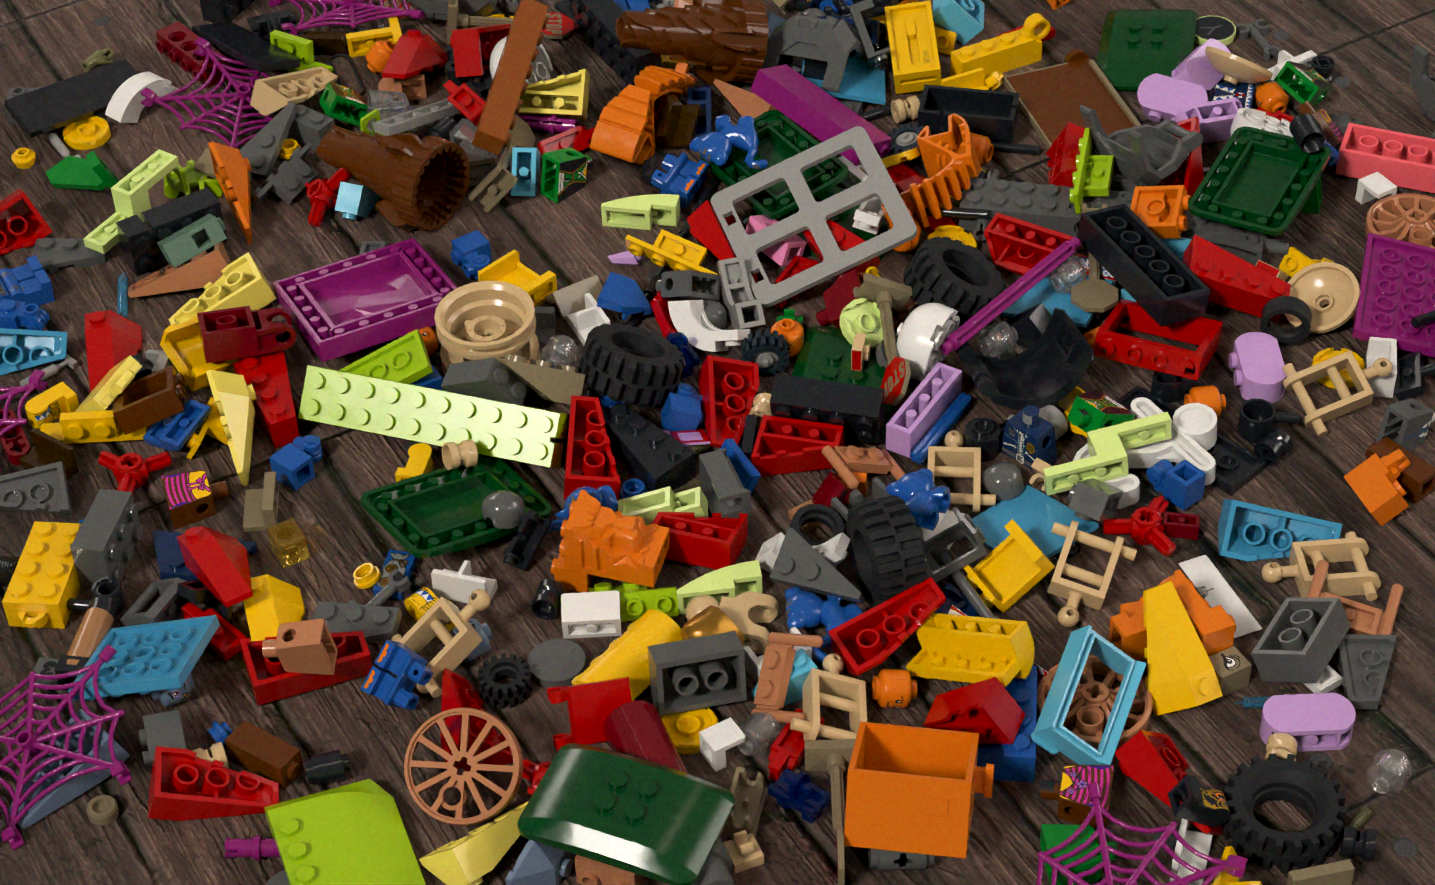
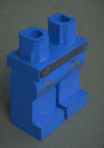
[0,255,55,306]

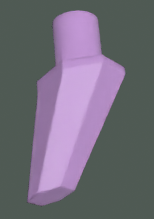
[608,251,646,266]

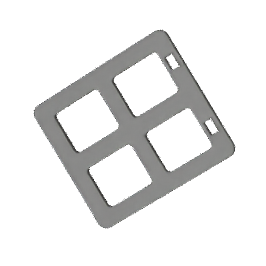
[711,126,918,308]

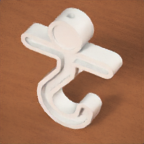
[1073,397,1217,509]

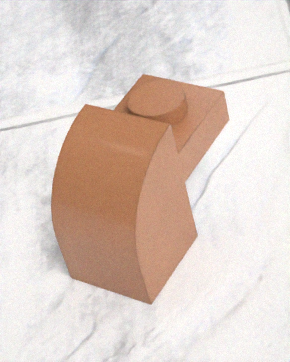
[378,74,427,114]

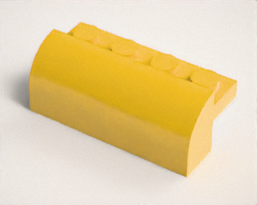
[571,609,682,701]
[906,613,1034,687]

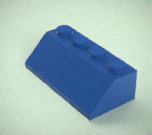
[977,666,1037,782]

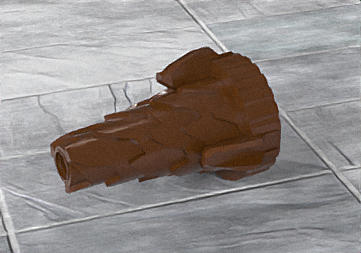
[615,0,769,86]
[316,125,470,232]

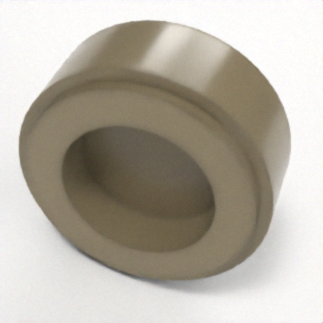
[86,795,119,826]

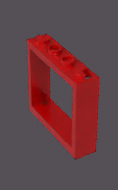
[1094,299,1223,380]

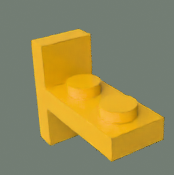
[346,16,402,58]

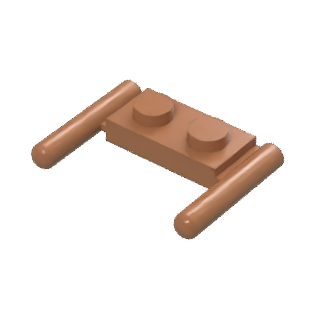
[822,445,905,489]
[1307,560,1404,635]
[751,632,823,724]

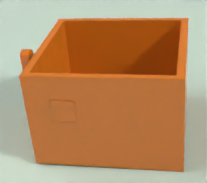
[844,721,994,859]

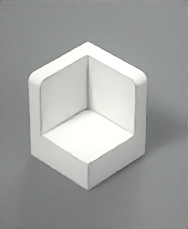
[1355,172,1397,204]
[699,717,745,772]

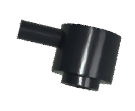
[1237,398,1299,443]
[964,418,1008,462]

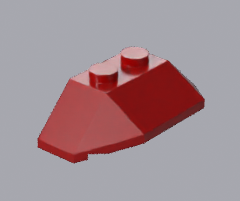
[984,212,1073,276]

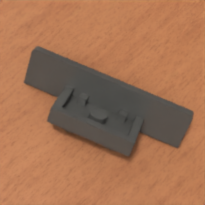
[251,142,318,211]

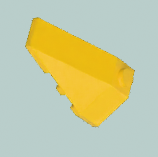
[243,574,305,641]
[1143,581,1223,716]

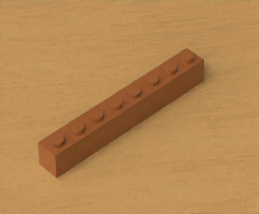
[471,0,550,155]

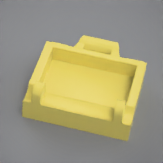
[74,355,142,412]

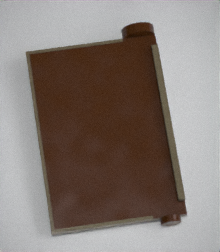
[1003,48,1141,152]

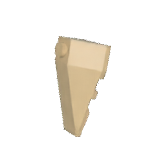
[250,66,338,116]

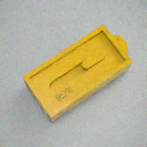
[884,0,942,94]
[2,521,82,629]

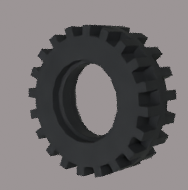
[1223,753,1347,873]

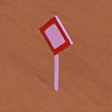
[661,429,710,446]

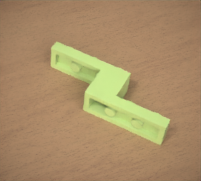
[83,149,179,254]
[1043,412,1172,495]

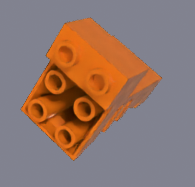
[551,490,670,592]
[1108,569,1237,670]

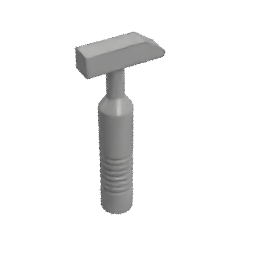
[48,133,81,158]
[20,354,79,386]

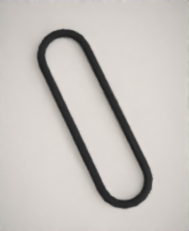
[328,53,365,95]

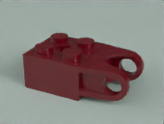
[197,305,296,364]

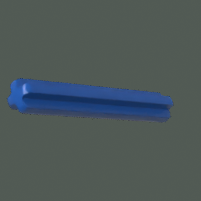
[910,392,972,464]

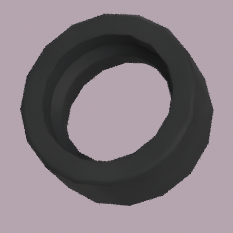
[1260,296,1312,347]
[790,504,844,546]

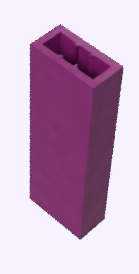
[750,64,892,166]

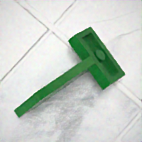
[46,150,120,190]

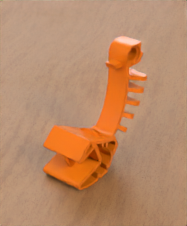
[590,61,697,166]
[881,114,982,230]

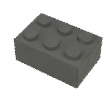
[70,489,143,589]
[1251,597,1350,683]
[648,631,747,716]

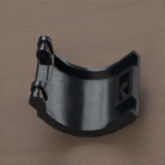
[955,307,1094,410]

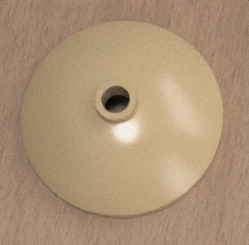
[1205,46,1273,85]
[1285,262,1360,333]

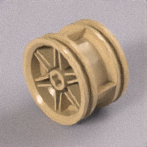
[434,281,541,376]

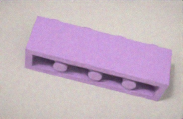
[886,362,962,458]

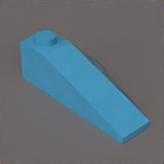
[0,328,68,376]
[1218,499,1342,561]

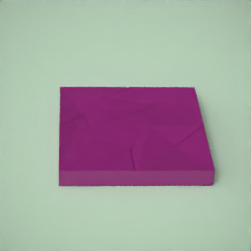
[272,238,458,362]

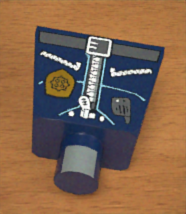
[1000,405,1058,471]

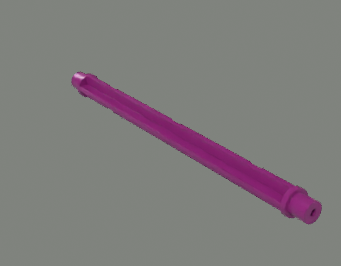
[939,237,1081,355]

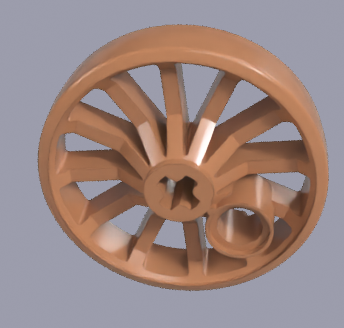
[1365,193,1435,249]
[1036,656,1153,750]
[404,707,523,826]

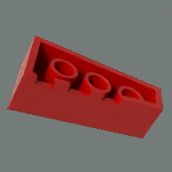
[450,23,512,77]
[1182,234,1291,322]
[233,350,299,449]
[564,395,621,501]

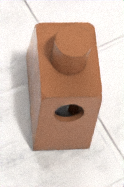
[262,618,338,675]

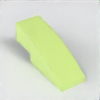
[601,194,680,230]
[618,486,708,526]
[677,560,763,615]

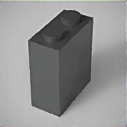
[441,357,529,405]

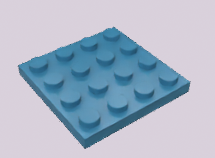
[68,615,220,701]

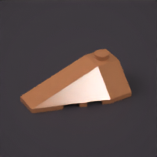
[713,79,786,119]
[128,241,231,298]

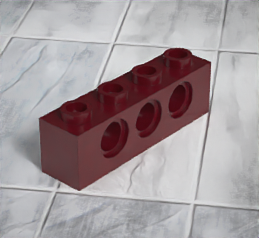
[156,21,231,88]

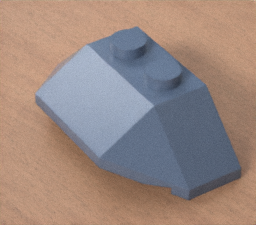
[505,839,576,885]

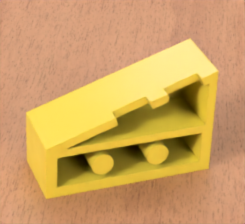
[514,69,590,121]

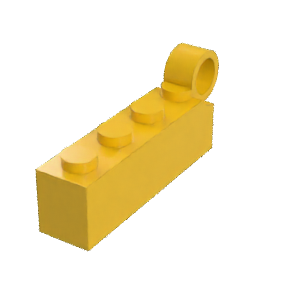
[950,13,1050,76]

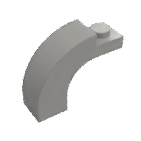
[717,256,766,330]

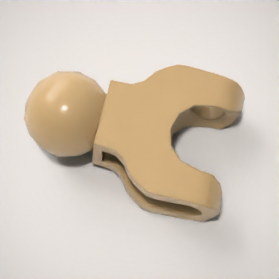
[686,591,779,654]

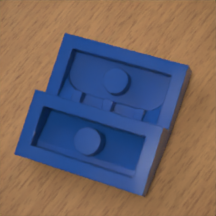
[143,399,212,451]

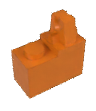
[1343,449,1411,526]

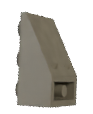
[496,354,585,405]

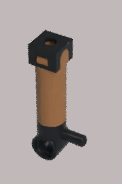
[54,577,126,691]

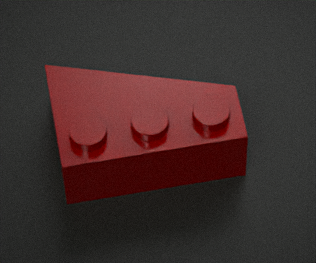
[1046,122,1095,187]
[802,219,881,281]
[751,415,845,476]
[651,512,748,570]
[923,677,1025,744]

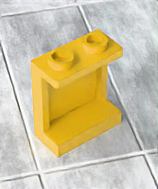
[478,249,557,306]
[160,316,241,392]
[963,519,1055,613]

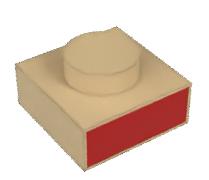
[1255,260,1288,281]
[851,333,871,371]

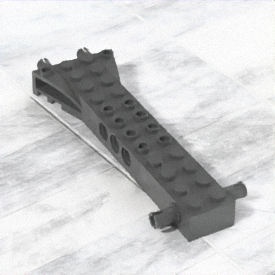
[959,168,1289,266]

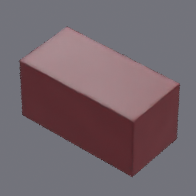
[1163,512,1200,540]

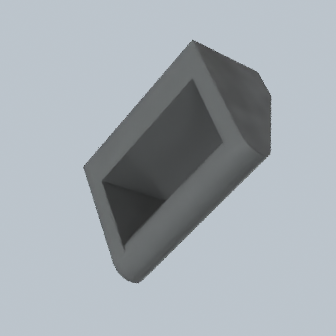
[119,578,189,627]

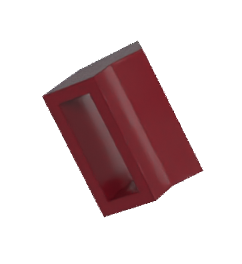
[811,471,855,508]

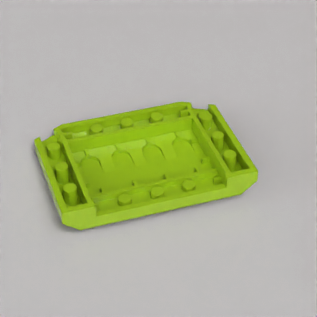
[264,779,426,885]

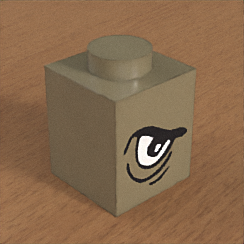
[1209,646,1252,698]

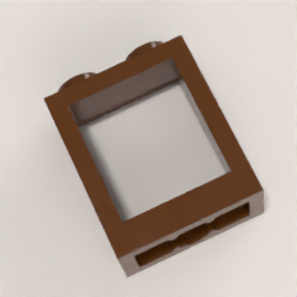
[113,365,187,435]

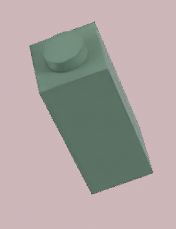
[157,214,227,268]

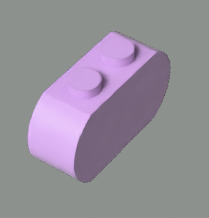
[1172,39,1230,94]
[1137,73,1209,122]
[1174,97,1243,144]
[1229,332,1287,404]
[1259,693,1356,752]

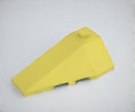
[169,252,277,325]

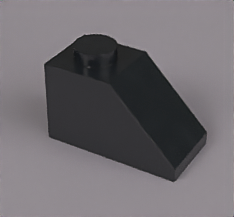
[995,303,1051,349]

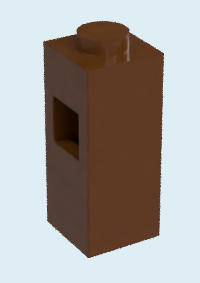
[1365,437,1435,503]
[225,720,304,790]

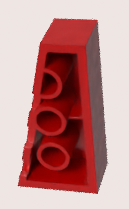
[239,631,372,706]

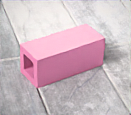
[745,215,806,266]

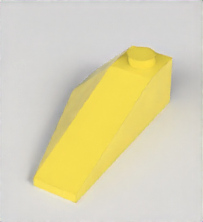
[206,370,257,487]
[419,801,529,885]

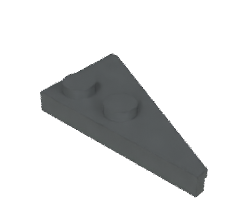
[239,102,298,179]
[769,527,865,604]

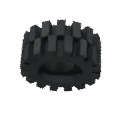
[477,653,533,709]

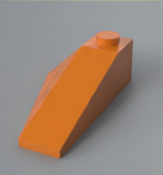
[208,141,252,244]

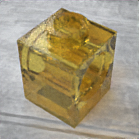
[267,518,310,568]

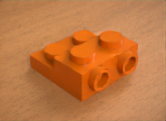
[1130,185,1191,239]

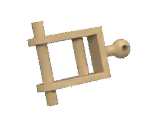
[1282,350,1393,437]
[928,430,996,512]
[1047,520,1137,628]
[1261,532,1381,601]
[391,589,491,698]
[790,653,867,740]

